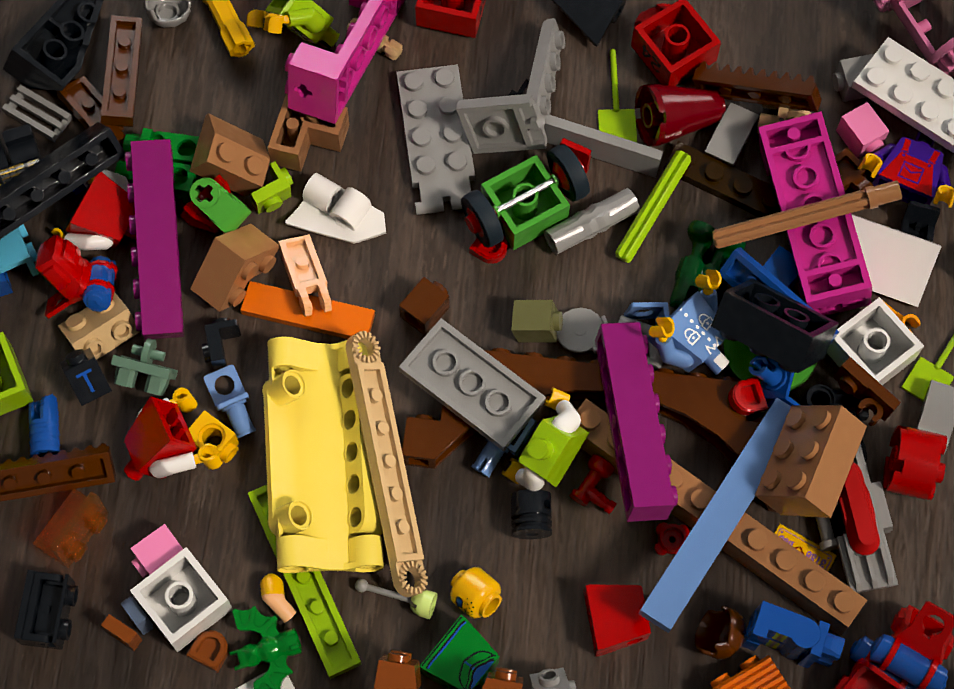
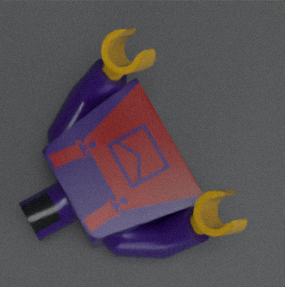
[858,131,954,208]

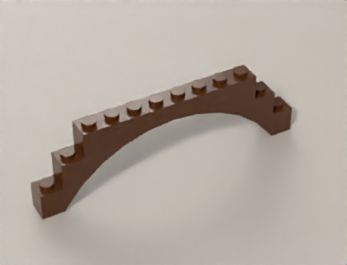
[402,348,776,512]

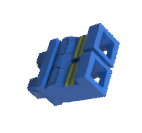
[741,601,845,668]

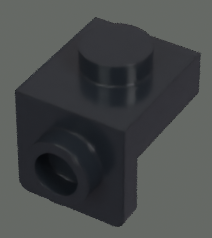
[899,200,940,242]
[202,318,241,371]

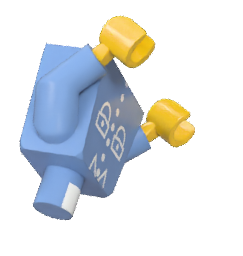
[648,269,730,375]

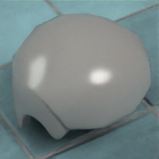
[144,0,191,28]

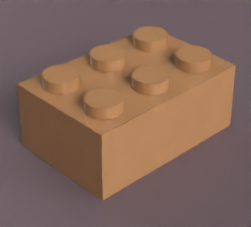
[755,405,867,518]

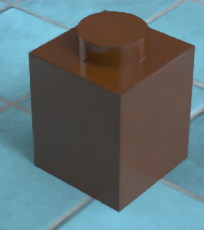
[399,277,450,336]

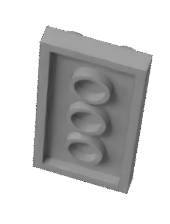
[399,318,546,451]

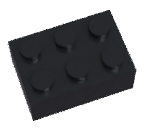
[711,278,839,373]

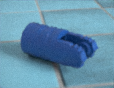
[28,394,61,457]

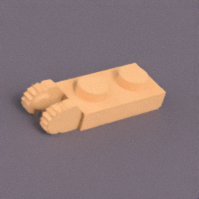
[278,234,332,317]

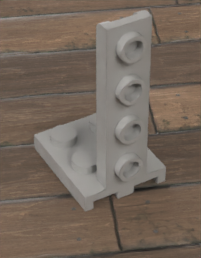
[456,18,565,154]

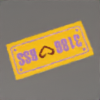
[775,523,837,571]

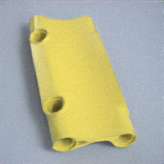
[262,336,384,573]

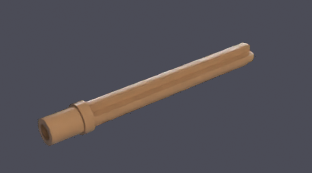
[712,180,902,249]

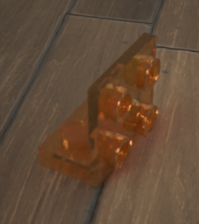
[33,489,109,568]

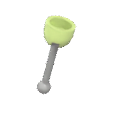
[355,579,437,619]

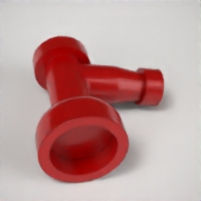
[570,454,617,514]

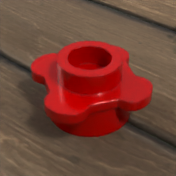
[655,522,690,556]

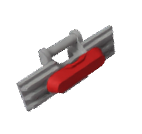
[815,444,898,593]

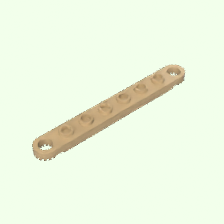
[346,331,428,597]

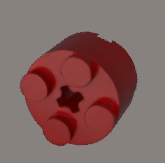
[883,425,947,500]

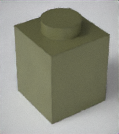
[511,300,563,342]

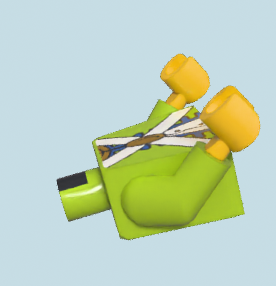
[246,0,340,49]

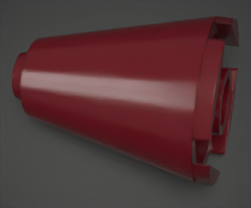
[635,84,726,147]

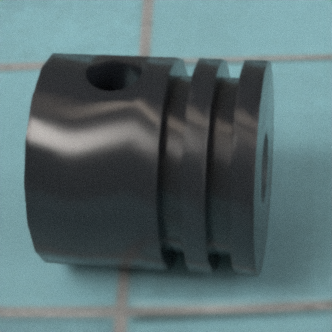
[511,489,552,539]

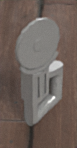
[557,307,663,370]

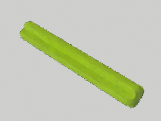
[615,150,691,263]

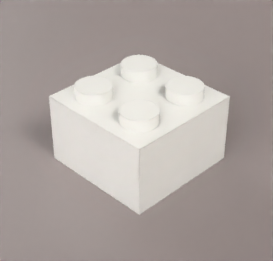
[827,297,924,385]
[130,547,233,652]

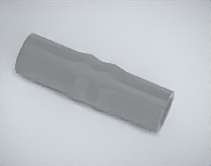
[544,188,640,255]

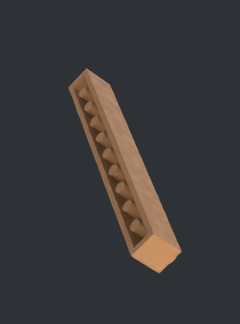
[577,399,867,636]

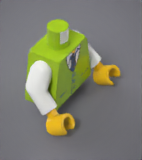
[502,387,590,491]

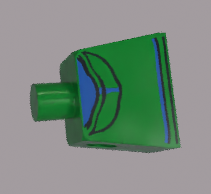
[420,615,500,689]

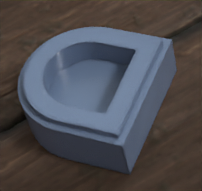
[120,597,153,635]

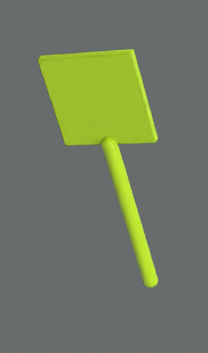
[598,49,637,143]
[901,335,954,401]

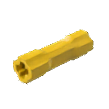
[202,0,255,58]

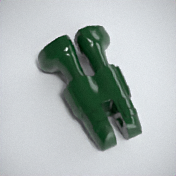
[669,220,746,309]

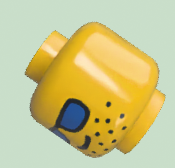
[450,567,502,619]

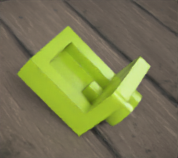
[251,161,293,214]

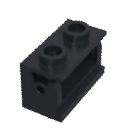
[14,570,78,650]

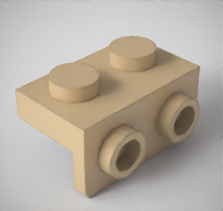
[58,292,140,360]

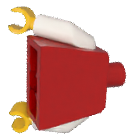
[51,170,137,251]
[124,387,222,481]

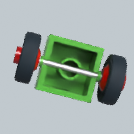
[461,144,590,251]

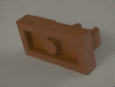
[833,357,901,426]

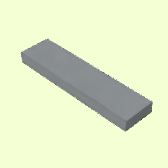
[544,115,663,178]

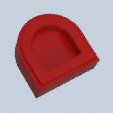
[469,236,508,264]
[728,377,768,415]

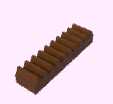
[101,15,142,127]
[692,61,822,112]
[0,443,116,502]

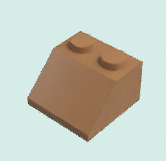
[190,113,270,197]

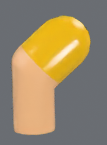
[260,573,297,623]

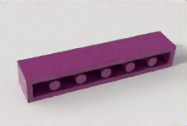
[125,139,184,340]
[595,322,678,522]

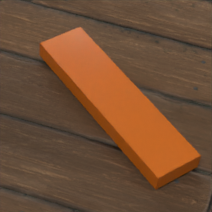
[241,281,375,339]

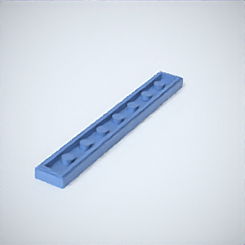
[638,398,791,633]

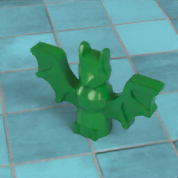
[230,606,302,689]

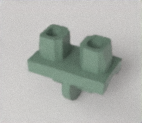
[111,338,178,396]

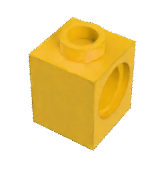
[189,410,239,463]

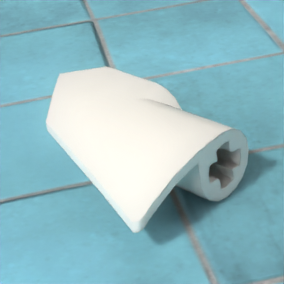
[285,173,386,244]

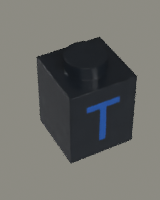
[60,348,112,406]

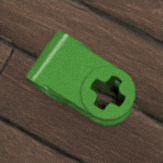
[189,177,252,233]

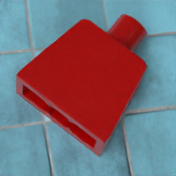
[583,584,651,657]

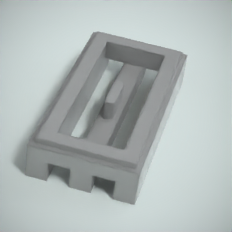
[2,84,73,143]

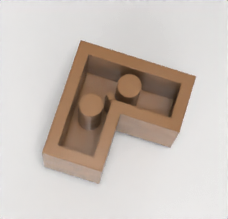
[268,94,350,172]
[190,223,280,312]

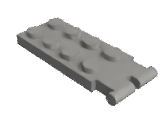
[397,64,475,215]

